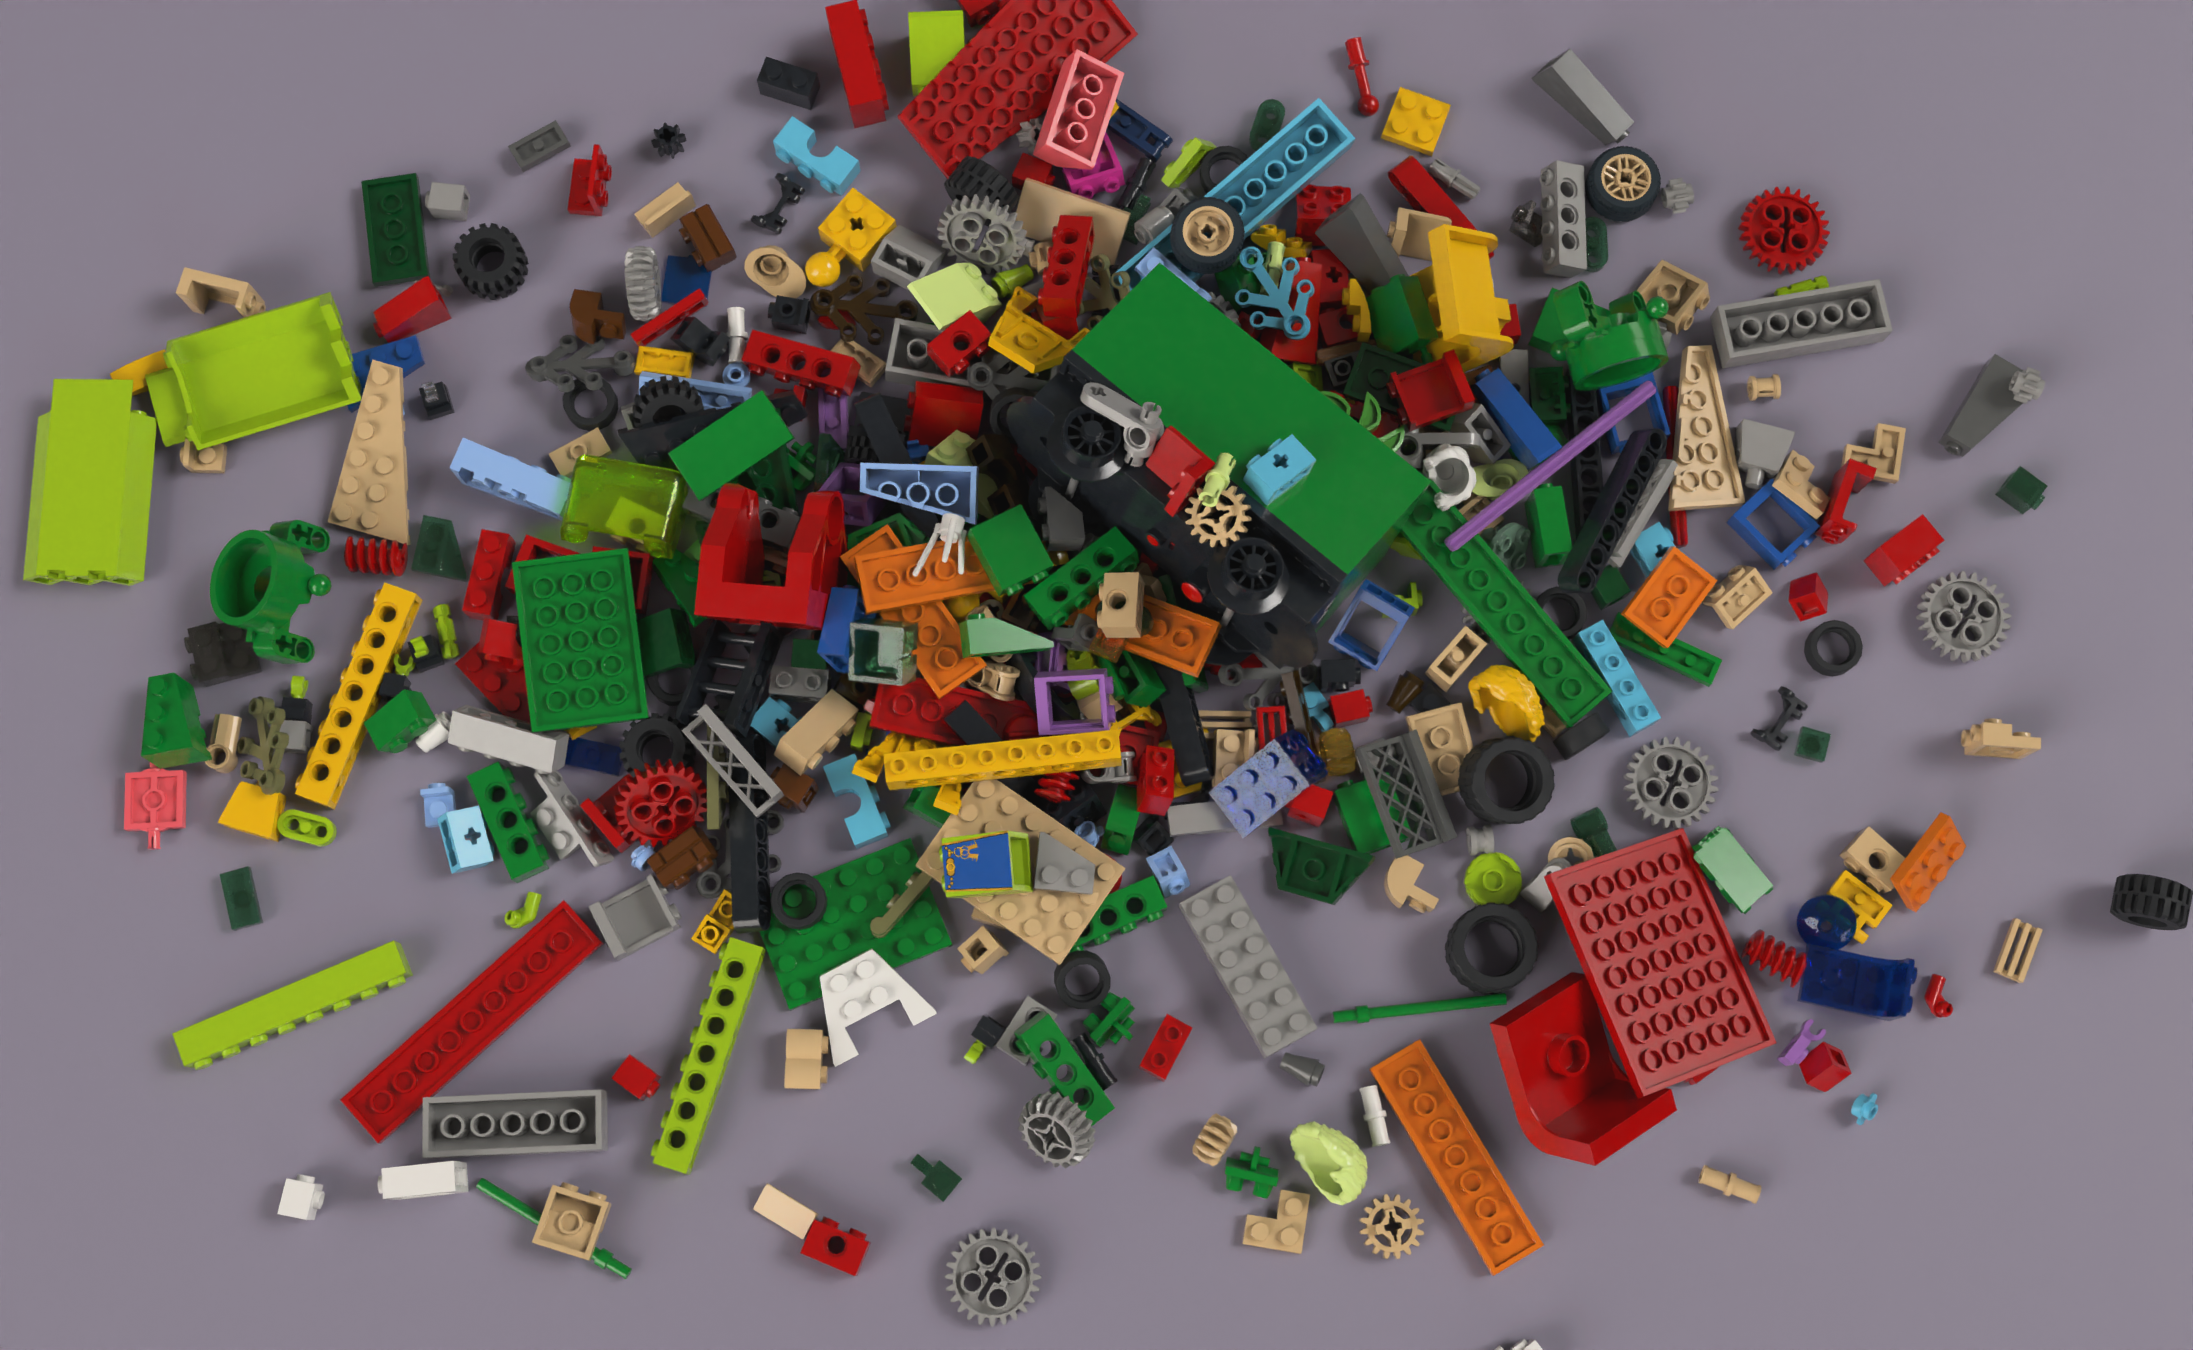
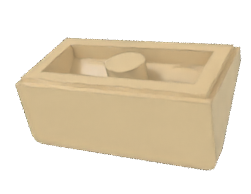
[753,1183,819,1240]

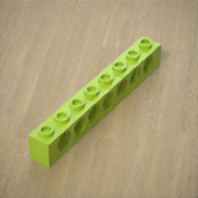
[651,937,766,1175]

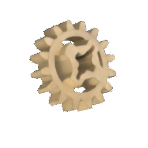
[1185,486,1251,547]
[1359,1194,1424,1259]

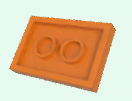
[1621,546,1718,648]
[1890,812,1966,912]

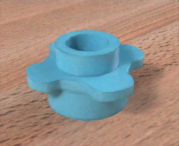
[1851,1093,1878,1125]

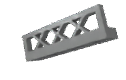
[1608,459,1678,568]
[682,704,784,818]

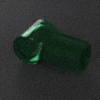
[1570,807,1617,858]

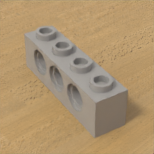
[1540,160,1587,278]

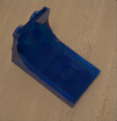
[1208,729,1328,838]
[1797,944,1917,1021]

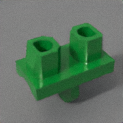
[787,442,823,491]
[1082,992,1135,1048]
[1225,1146,1279,1199]

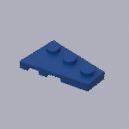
[347,335,425,413]

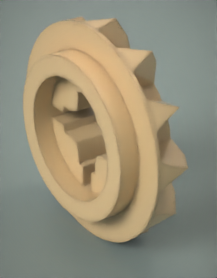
[1548,836,1594,865]

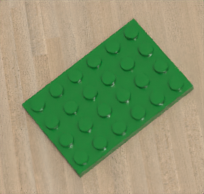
[512,548,649,733]
[760,838,953,1011]

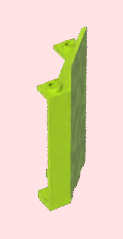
[145,292,362,450]
[23,379,157,586]

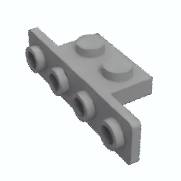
[530,771,614,867]

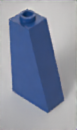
[1470,368,1562,470]

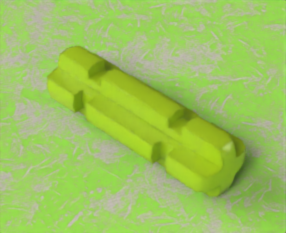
[1774,275,1829,296]
[433,604,460,659]

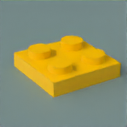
[1381,87,1451,157]

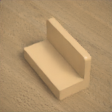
[634,182,696,238]

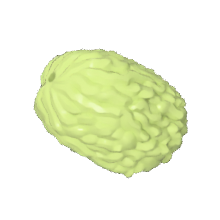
[1290,1121,1368,1206]

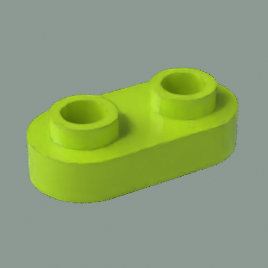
[277,809,337,847]

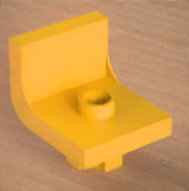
[1410,224,1514,372]

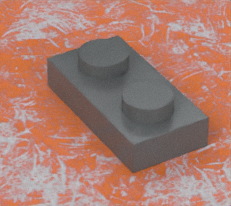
[508,120,571,172]

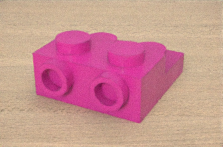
[1061,133,1125,199]

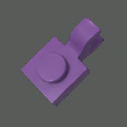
[1777,1019,1826,1066]

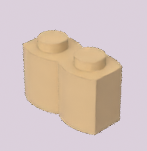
[784,1029,829,1090]

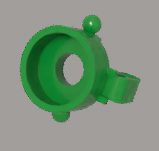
[1550,281,1669,391]
[210,520,332,664]

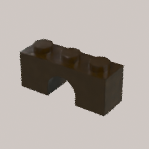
[966,434,1031,517]

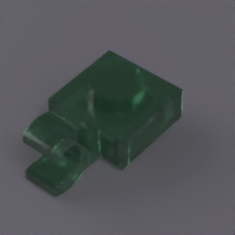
[1123,194,1151,245]
[911,1154,962,1202]

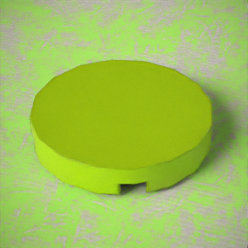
[1464,852,1522,905]

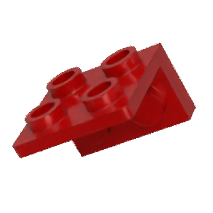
[567,144,612,216]
[1295,184,1351,246]
[1146,426,1216,517]
[580,774,660,853]

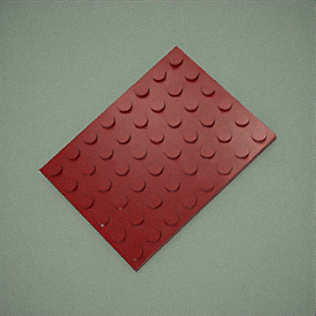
[1544,828,1777,1099]

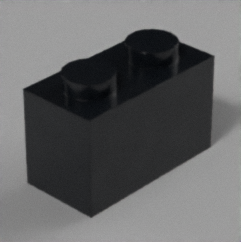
[757,57,820,110]

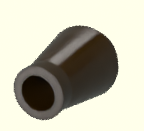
[1386,670,1425,714]

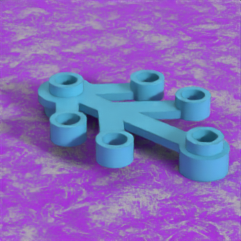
[1235,246,1315,340]

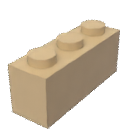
[774,689,859,776]

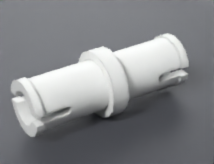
[725,307,748,364]
[1359,1085,1391,1147]

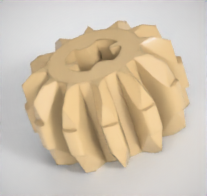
[1192,1113,1237,1166]

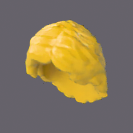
[1468,664,1545,742]

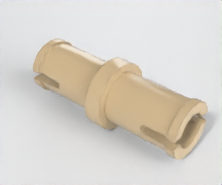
[1698,1165,1762,1204]

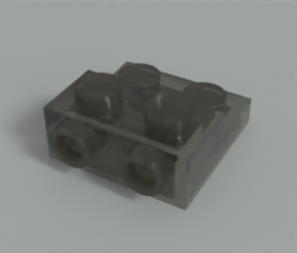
[184,621,262,687]

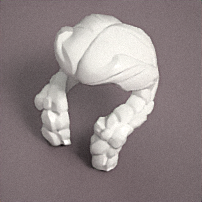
[1423,443,1477,511]

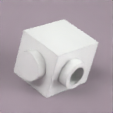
[277,1174,325,1220]

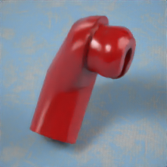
[1924,974,1953,1018]

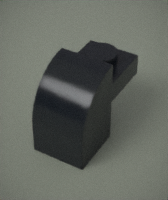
[670,317,730,366]

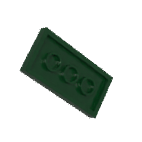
[361,173,430,287]
[1343,342,1469,433]

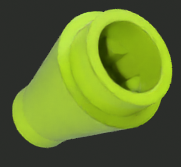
[991,264,1034,298]

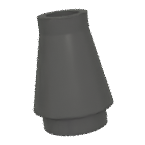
[1279,1052,1325,1087]

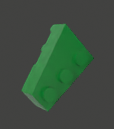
[141,673,212,769]

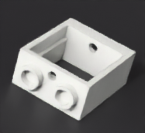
[378,1161,468,1200]

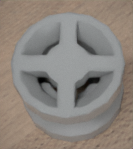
[1466,825,1494,855]

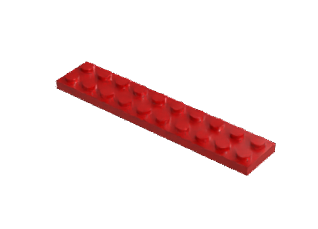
[869,669,1161,787]
[340,900,604,1144]

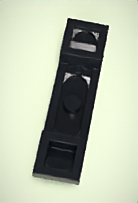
[1005,652,1087,735]
[943,700,1038,798]

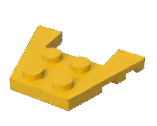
[988,286,1090,374]
[852,732,961,816]

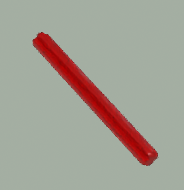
[1662,386,1688,548]

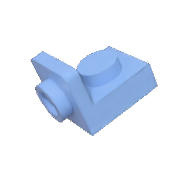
[420,783,456,828]
[1146,846,1190,898]

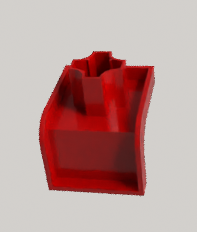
[1490,972,1677,1166]

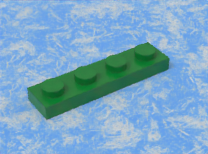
[1609,612,1722,687]

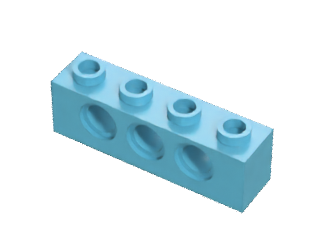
[1572,620,1661,737]

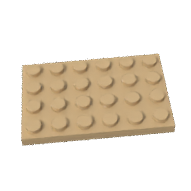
[915,779,1126,965]

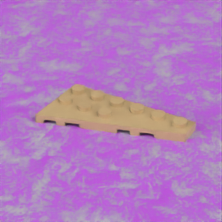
[1668,345,1746,511]
[328,359,411,545]

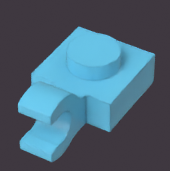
[1303,682,1334,734]

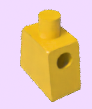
[218,780,286,842]

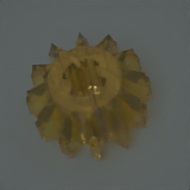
[1318,727,1356,777]

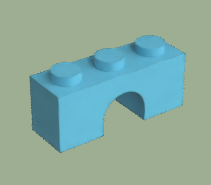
[773,116,861,196]
[823,753,891,849]

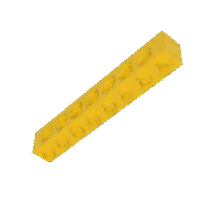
[295,582,423,810]
[884,729,1122,790]

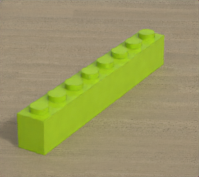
[172,941,413,1070]

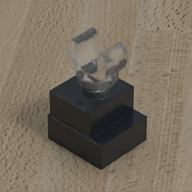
[419,381,455,420]

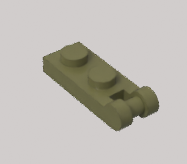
[870,871,934,938]

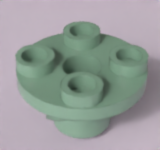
[1480,522,1531,572]

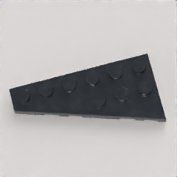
[617,390,808,498]

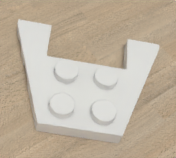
[820,948,937,1067]

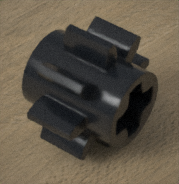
[651,122,687,159]

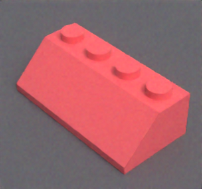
[1033,49,1124,170]

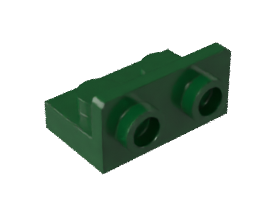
[1528,366,1571,428]

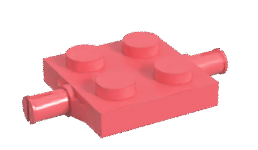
[124,762,187,850]

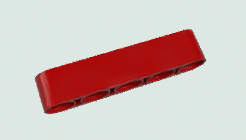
[1388,156,1494,260]

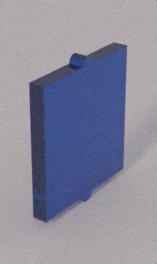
[661,255,712,307]

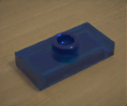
[565,737,622,777]

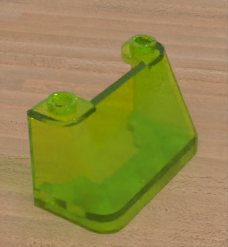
[560,455,688,559]

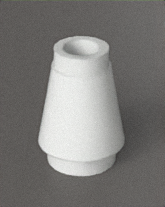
[415,711,451,753]

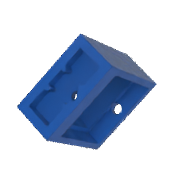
[1596,372,1670,454]
[1726,479,1820,570]
[1328,579,1415,671]
[817,585,878,675]

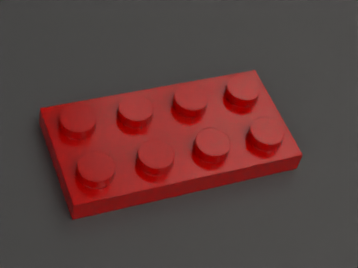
[455,642,531,723]

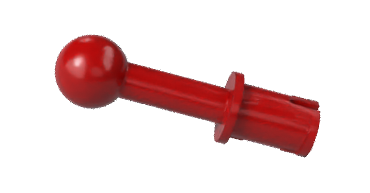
[1345,37,1379,116]

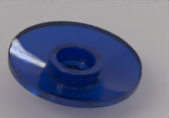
[1797,895,1857,952]

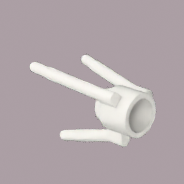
[913,513,967,577]

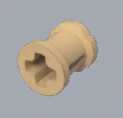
[1747,374,1781,401]

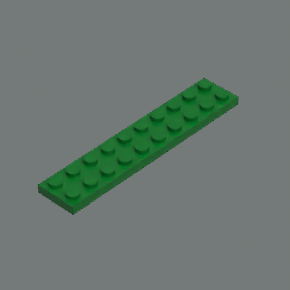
[1400,479,1612,729]

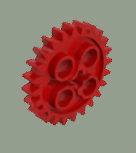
[1738,187,1830,275]
[613,759,707,847]

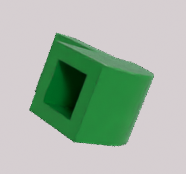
[1101,783,1141,855]

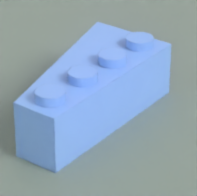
[450,438,578,522]
[860,463,979,524]

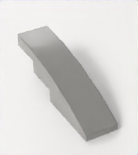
[1167,797,1283,837]

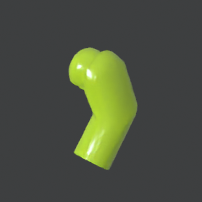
[504,892,542,928]

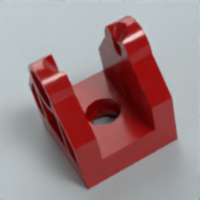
[694,483,848,631]

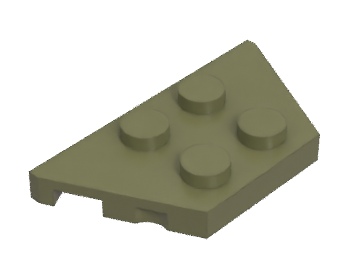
[707,725,729,830]

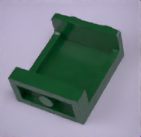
[637,608,696,679]

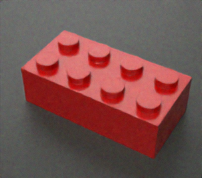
[825,0,889,128]

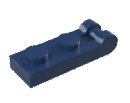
[1107,99,1173,163]

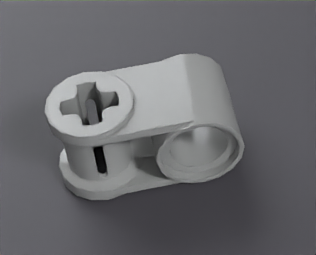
[1080,752,1137,784]
[1519,857,1571,913]

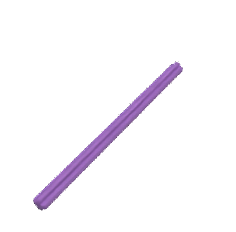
[1444,381,1656,552]

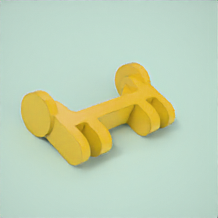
[1110,704,1162,735]

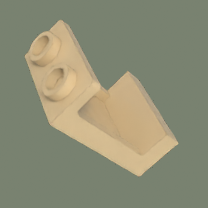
[176,267,266,317]

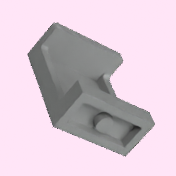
[589,874,682,961]

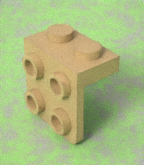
[1387,207,1452,261]

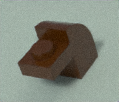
[570,289,626,344]

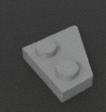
[1033,832,1095,895]

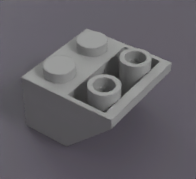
[871,225,948,291]

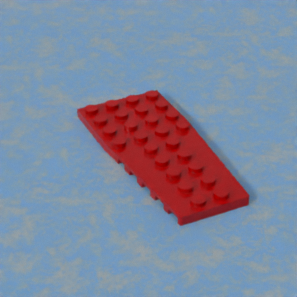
[897,0,1138,179]

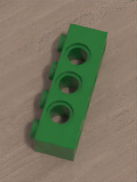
[1024,526,1140,631]
[467,761,550,883]
[1068,875,1167,954]
[1014,1011,1115,1127]

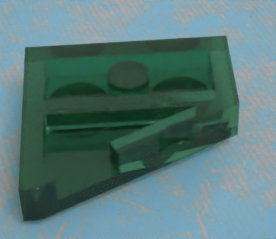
[814,433,845,492]
[411,515,467,582]

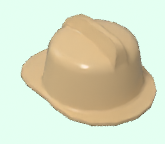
[745,245,807,298]

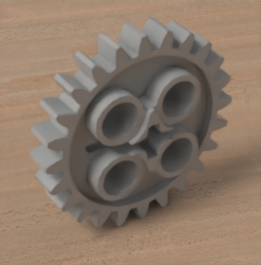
[937,194,1027,274]
[1916,571,2012,663]
[1623,737,1718,830]
[945,1228,1041,1327]

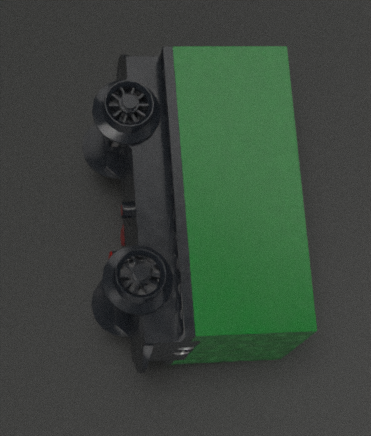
[1007,263,1431,669]

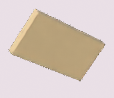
[1015,178,1131,265]

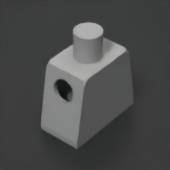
[1735,419,1795,489]

